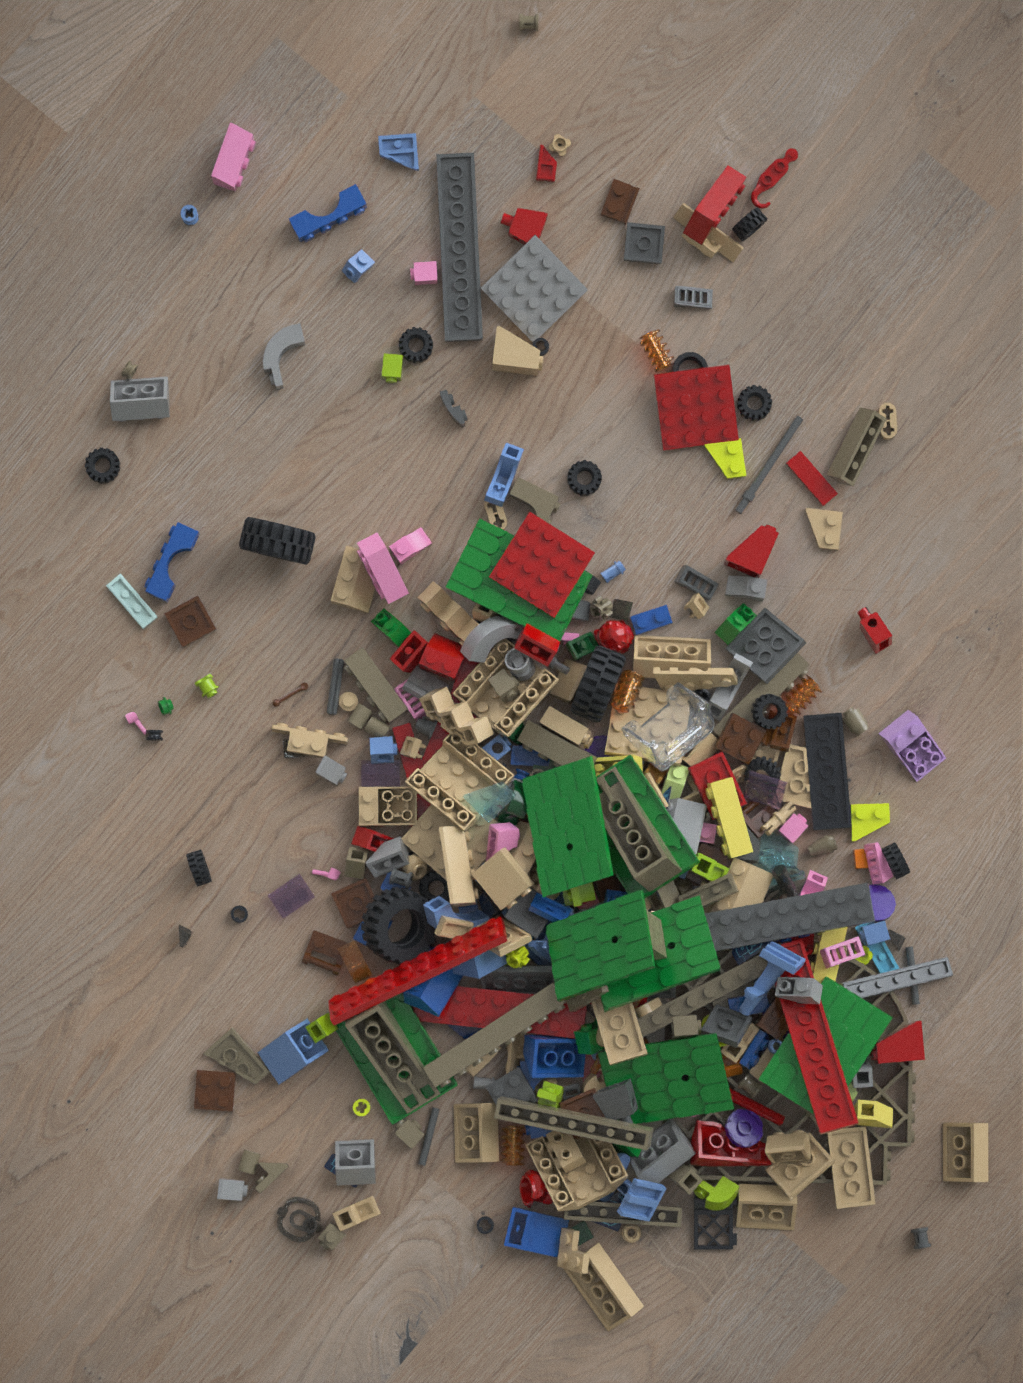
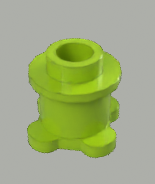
[194,674,219,698]

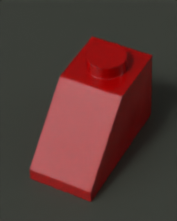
[390,630,428,673]
[351,826,394,852]

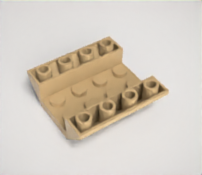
[453,639,559,737]
[405,733,514,831]
[525,1136,628,1212]

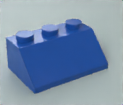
[403,946,463,1017]
[523,1035,586,1078]

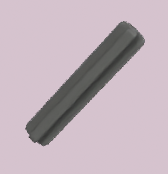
[326,658,344,715]

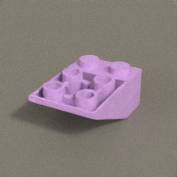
[879,710,946,782]

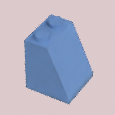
[257,1018,329,1084]

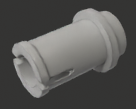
[473,1076,496,1090]

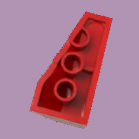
[690,1120,772,1166]

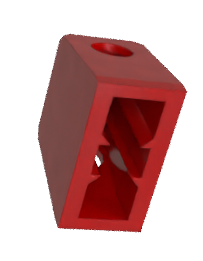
[500,208,548,245]
[857,607,892,654]

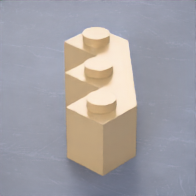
[417,581,479,646]
[419,686,494,746]

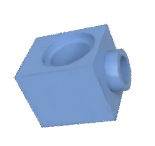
[482,734,512,761]
[369,736,398,764]
[859,921,890,946]

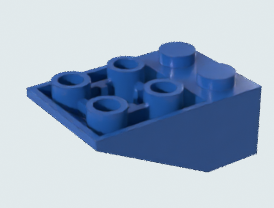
[504,1206,569,1258]

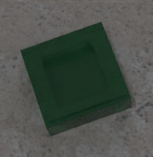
[570,1221,594,1246]

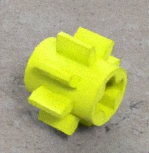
[506,946,530,968]

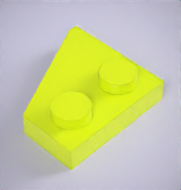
[704,438,746,479]
[850,803,890,842]

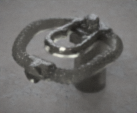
[763,865,799,902]
[277,1197,323,1243]

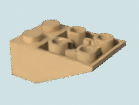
[359,786,417,827]

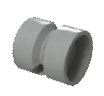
[505,648,535,681]

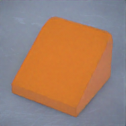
[853,849,869,869]
[721,1054,743,1078]

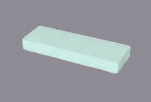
[106,573,158,630]

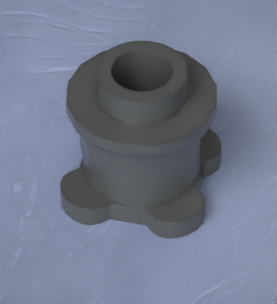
[415,716,438,740]

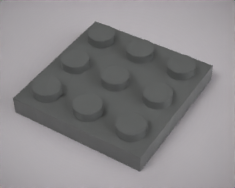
[726,608,806,684]

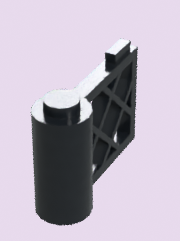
[694,1192,737,1250]

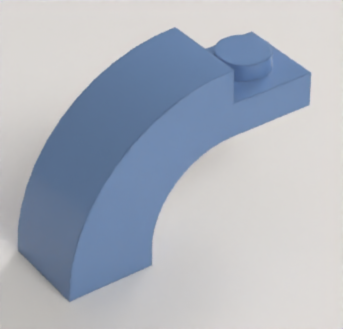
[484,443,524,507]

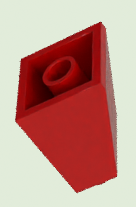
[724,524,779,578]
[419,633,465,683]
[870,1021,925,1064]

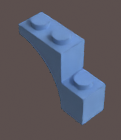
[423,896,489,929]

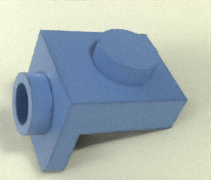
[342,249,375,283]

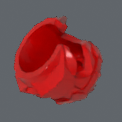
[594,620,634,654]
[519,1169,553,1208]

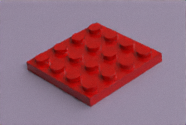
[653,364,739,451]
[489,512,595,618]

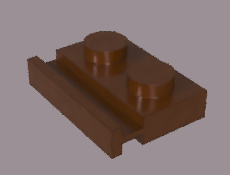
[601,179,640,224]
[761,710,797,752]
[756,996,788,1041]

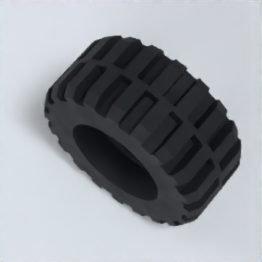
[239,517,316,565]
[570,646,626,723]
[361,887,436,964]

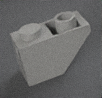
[775,977,823,1004]

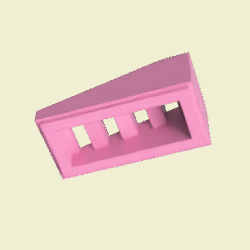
[394,679,427,721]
[864,842,894,885]
[820,936,865,968]

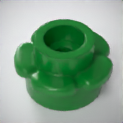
[158,697,174,715]

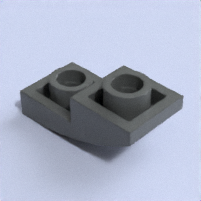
[440,390,468,427]

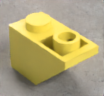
[854,1100,893,1128]

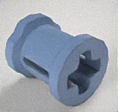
[180,205,199,225]

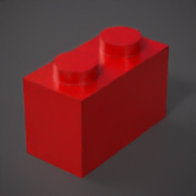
[514,623,560,667]

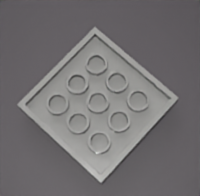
[481,235,588,342]

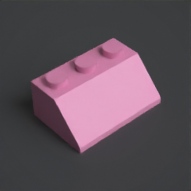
[211,123,256,191]

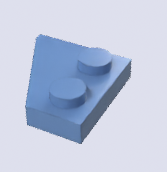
[378,133,419,171]

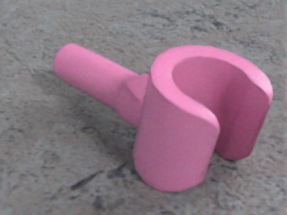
[125,712,146,735]
[312,867,341,880]

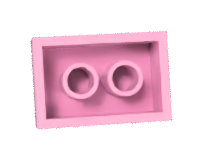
[357,533,409,604]

